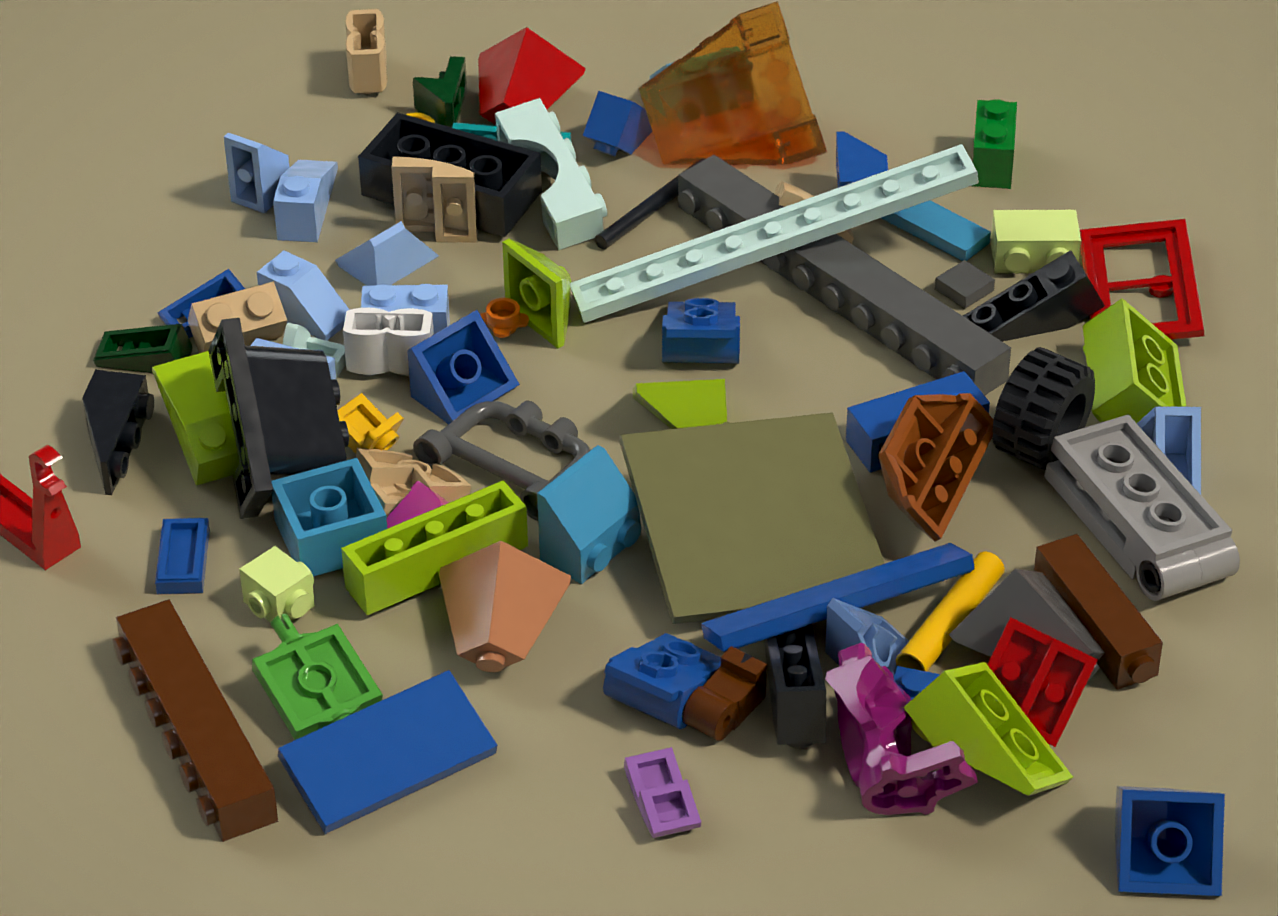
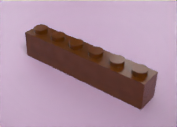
[112,599,278,842]

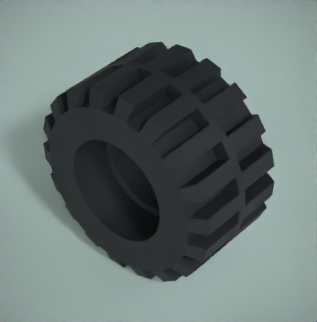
[992,347,1095,470]

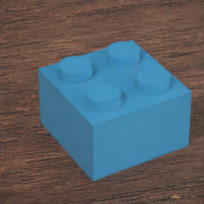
[272,458,387,576]

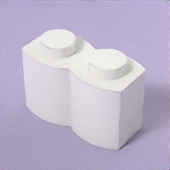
[343,307,434,376]

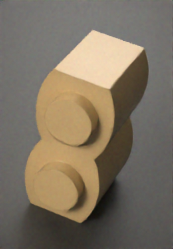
[345,9,387,94]

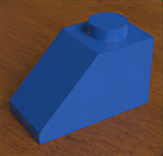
[582,91,661,157]
[836,131,888,188]

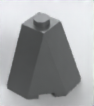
[949,569,1105,679]

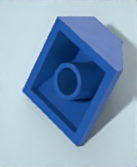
[1115,786,1225,896]

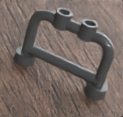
[413,400,591,521]

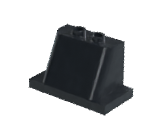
[208,317,349,519]

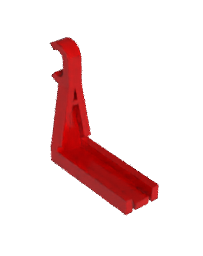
[0,445,81,570]

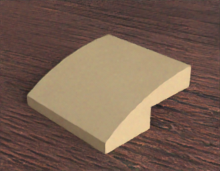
[391,157,477,243]

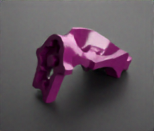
[825,643,978,815]

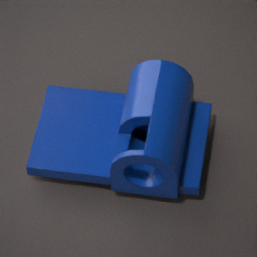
[662,298,740,363]
[603,633,721,729]

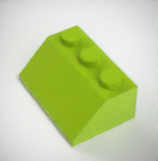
[1082,298,1187,423]

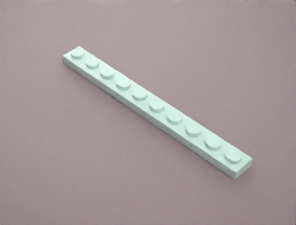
[570,144,979,323]

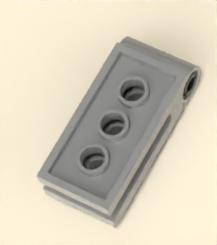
[1044,414,1240,601]

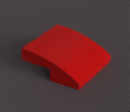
[987,617,1098,747]

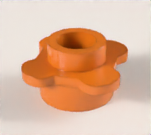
[480,298,529,338]

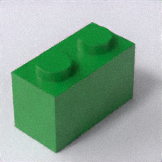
[971,99,1017,189]

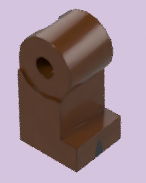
[683,646,767,741]

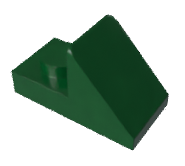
[412,56,467,128]

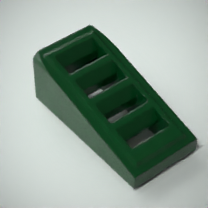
[93,324,193,373]

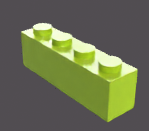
[341,480,528,615]

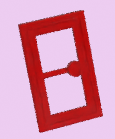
[1079,219,1205,340]

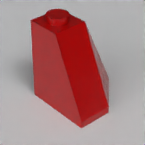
[478,27,586,126]

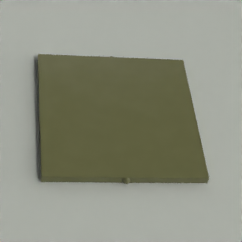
[619,412,884,624]

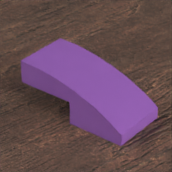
[624,747,702,838]

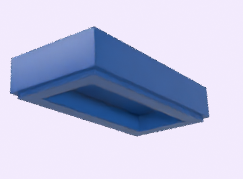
[155,518,210,594]

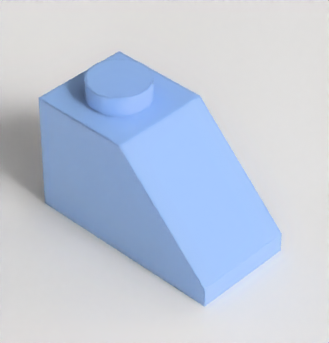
[224,133,290,214]
[257,250,349,341]

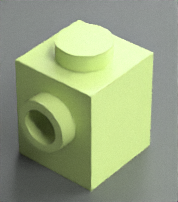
[239,546,315,623]

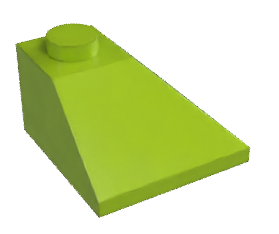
[502,238,571,349]
[633,379,727,429]

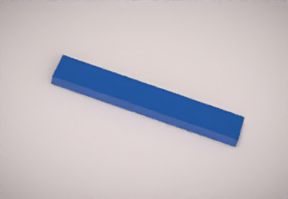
[701,543,975,652]

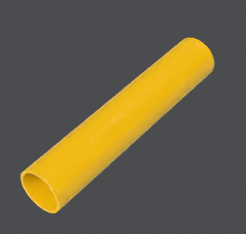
[896,551,1005,672]

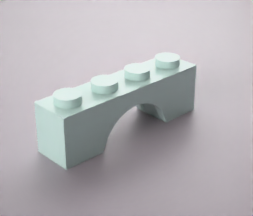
[495,98,607,250]

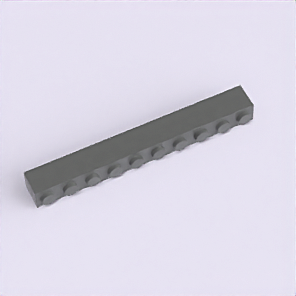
[678,155,1011,396]

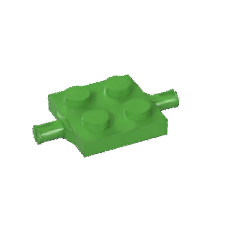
[252,614,383,740]

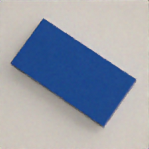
[277,670,498,834]

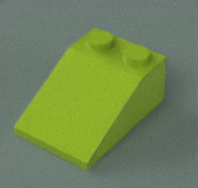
[152,351,239,486]
[904,662,1074,796]

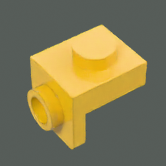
[337,393,404,454]

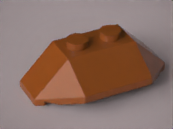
[878,393,993,542]

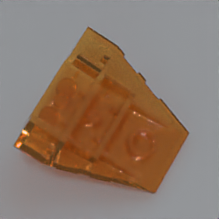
[638,1,827,165]

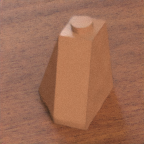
[439,541,571,672]

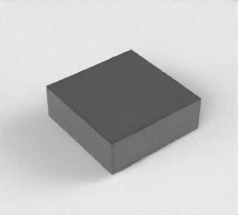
[935,260,995,309]

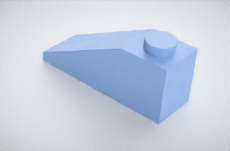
[273,160,338,242]

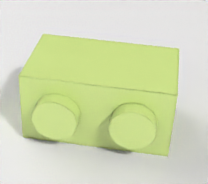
[991,210,1081,273]

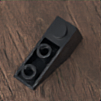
[963,250,1105,342]
[82,369,154,495]

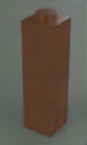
[1034,534,1163,690]

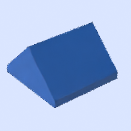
[407,310,520,424]

